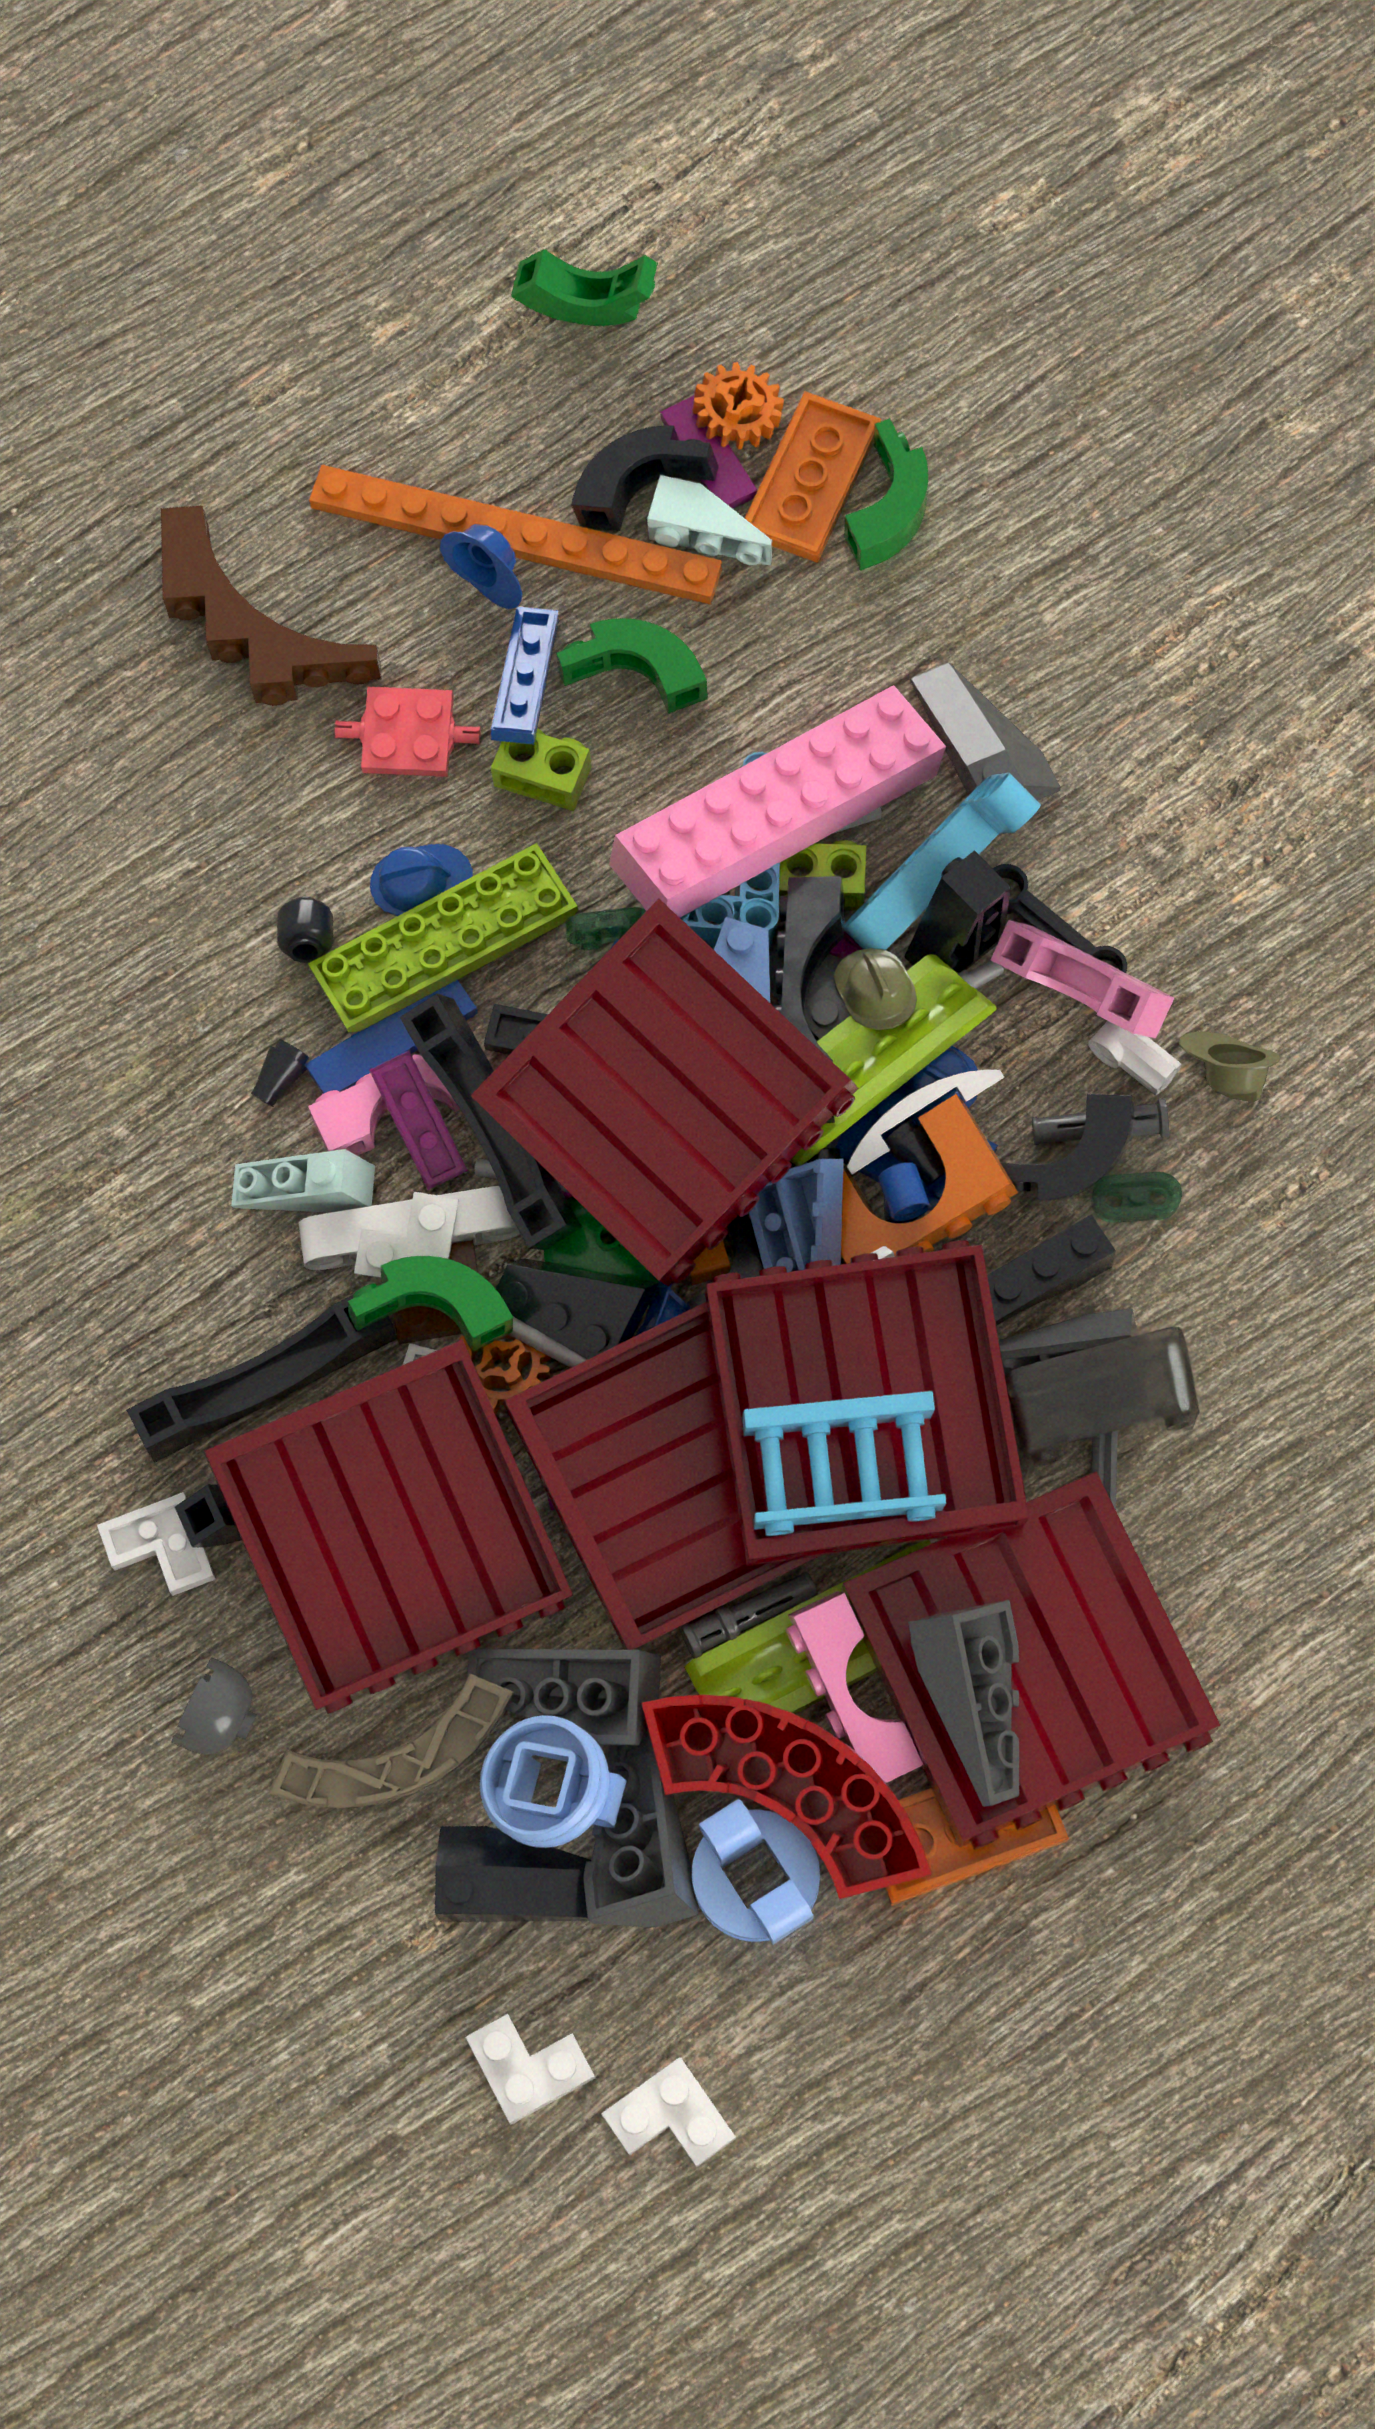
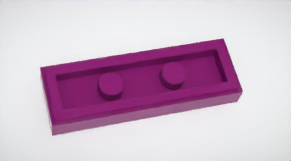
[660,395,757,509]
[369,1050,468,1190]

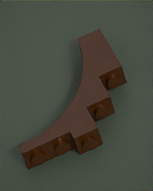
[161,505,382,706]

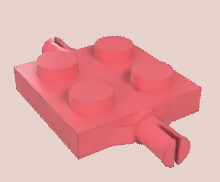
[335,687,481,777]

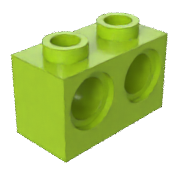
[491,728,592,811]
[779,840,867,910]

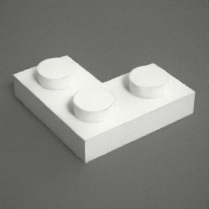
[354,1192,459,1278]
[97,1492,216,1596]
[466,2014,595,2124]
[601,2057,736,2167]

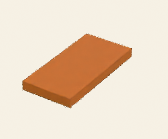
[745,391,881,563]
[885,1788,1069,1906]

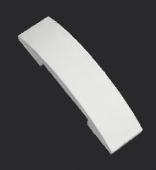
[846,1070,1004,1174]

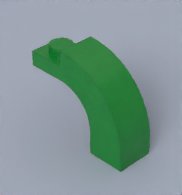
[511,249,658,326]
[844,418,928,571]
[556,618,708,714]
[348,1256,513,1352]

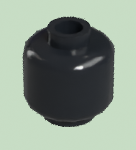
[277,896,333,963]

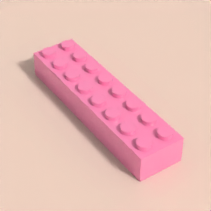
[609,685,946,918]

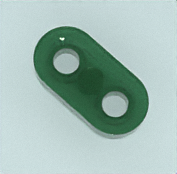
[565,907,646,951]
[1091,1172,1182,1223]

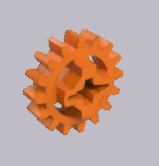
[692,362,784,450]
[459,1335,551,1415]

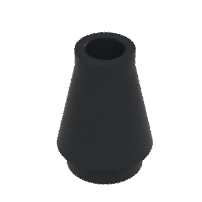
[251,1039,309,1107]
[884,1118,946,1187]

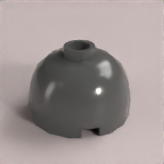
[171,1657,257,1755]

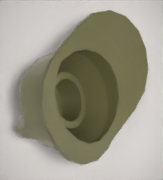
[834,948,917,1030]
[1179,1031,1280,1102]

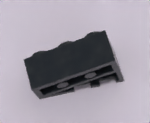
[904,850,1011,974]
[496,1258,659,1359]

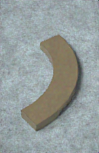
[268,1674,514,1808]

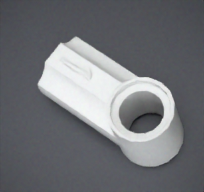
[1088,1021,1181,1095]

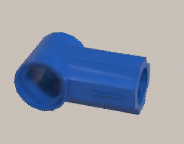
[878,1163,931,1223]

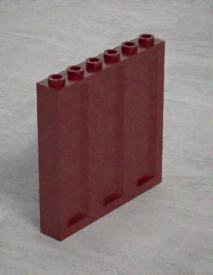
[471,898,859,1287]
[705,1240,1029,1566]
[503,1302,821,1650]
[203,1339,573,1714]
[841,1471,1221,1850]

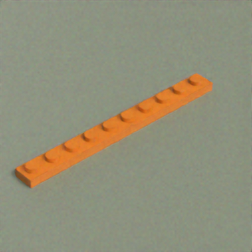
[309,465,722,605]

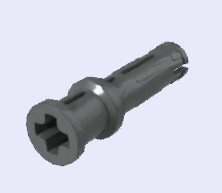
[1032,1098,1169,1145]
[679,1571,818,1659]

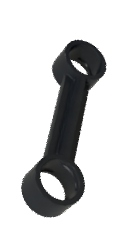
[993,864,1127,973]

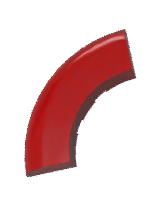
[642,1695,933,1899]

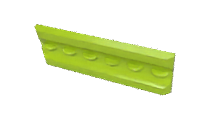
[308,843,578,1032]
[790,955,996,1167]
[684,1540,932,1714]

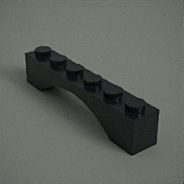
[774,876,845,1123]
[400,993,582,1250]
[987,1214,1116,1326]
[126,1295,397,1463]

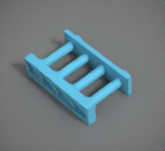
[742,1391,946,1536]

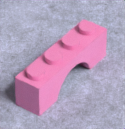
[991,920,1174,1038]
[308,1054,460,1156]
[786,1591,923,1783]

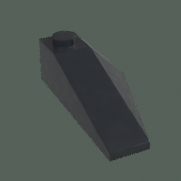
[435,1826,591,1922]

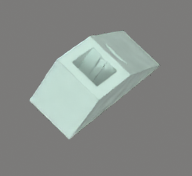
[647,475,772,566]
[231,1149,375,1213]

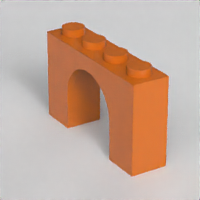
[841,1094,1018,1264]

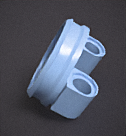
[480,1715,626,1848]
[692,1799,820,1945]

